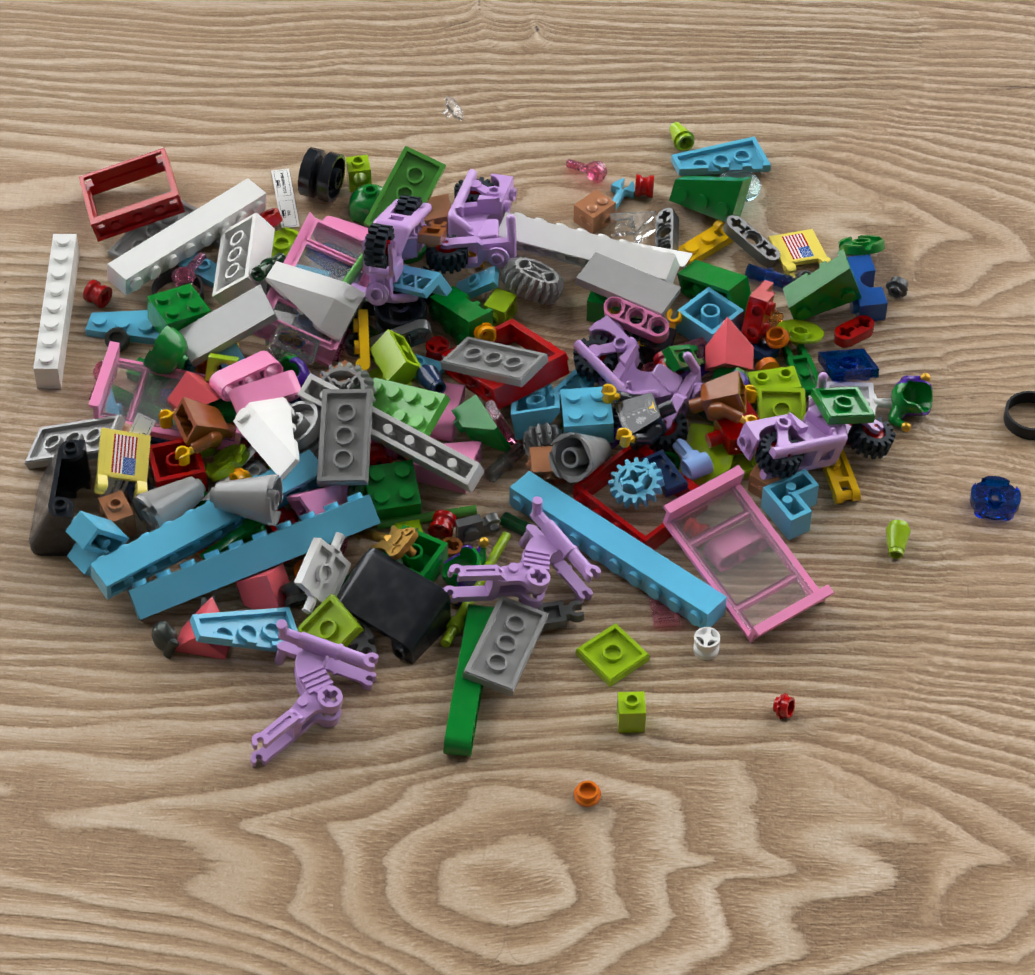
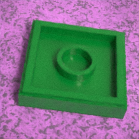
[811,387,876,425]

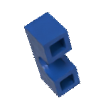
[847,254,888,321]

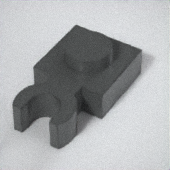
[455,512,500,543]
[538,600,584,631]
[348,620,377,654]

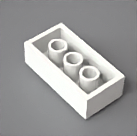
[212,212,275,306]

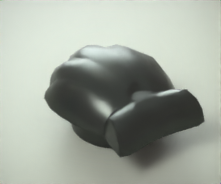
[152,621,179,659]

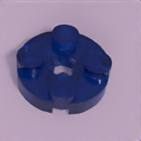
[969,476,1021,521]

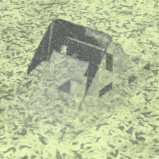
[609,211,656,244]

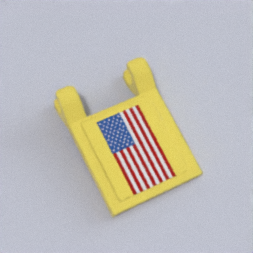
[769,229,831,280]
[94,427,151,498]

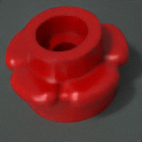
[773,693,795,719]

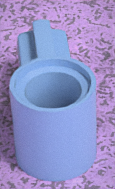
[673,438,713,481]

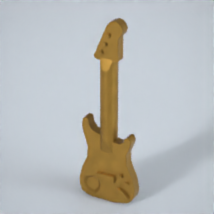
[353,525,418,560]

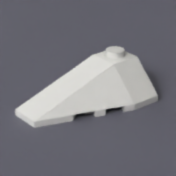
[265,261,366,342]
[233,397,300,480]

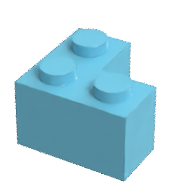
[761,469,819,540]
[66,511,129,576]

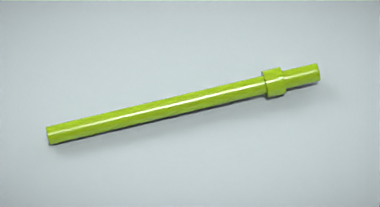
[440,531,511,648]

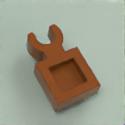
[418,220,447,247]

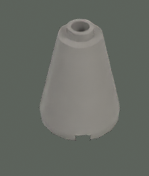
[549,432,612,483]
[210,474,283,526]
[132,476,205,532]

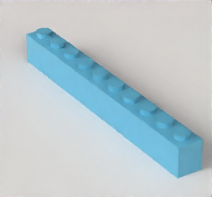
[90,449,321,600]
[509,471,727,628]
[127,492,380,620]

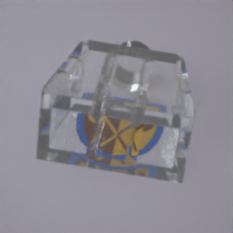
[265,323,320,365]

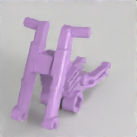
[443,496,601,609]
[250,619,379,767]

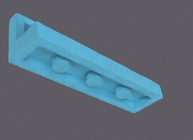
[369,265,453,298]

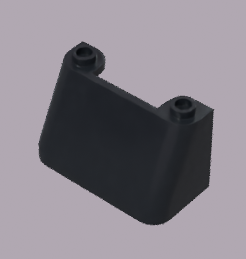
[29,440,92,556]
[336,548,451,665]

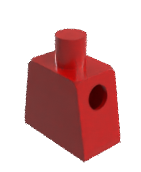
[705,400,760,455]

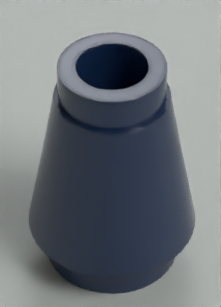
[416,364,446,393]

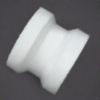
[693,627,720,660]

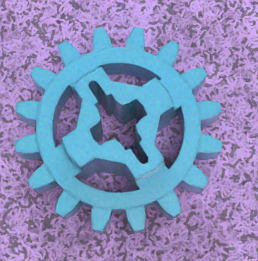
[608,457,665,509]

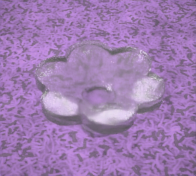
[442,96,464,121]

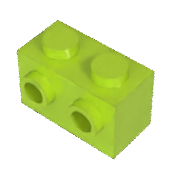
[370,329,421,385]
[747,366,802,409]

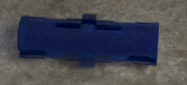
[745,263,794,288]

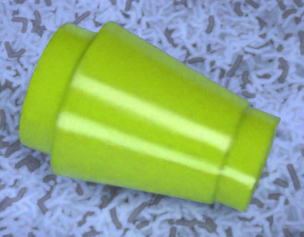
[669,122,694,151]
[885,520,911,559]

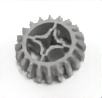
[501,256,564,305]
[321,361,376,403]

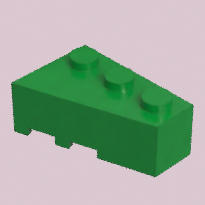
[669,176,752,222]
[783,249,862,320]
[677,260,751,322]
[429,286,493,345]

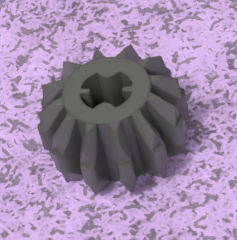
[523,422,563,455]

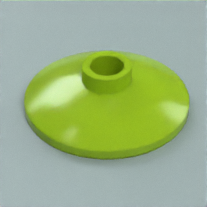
[777,319,824,346]

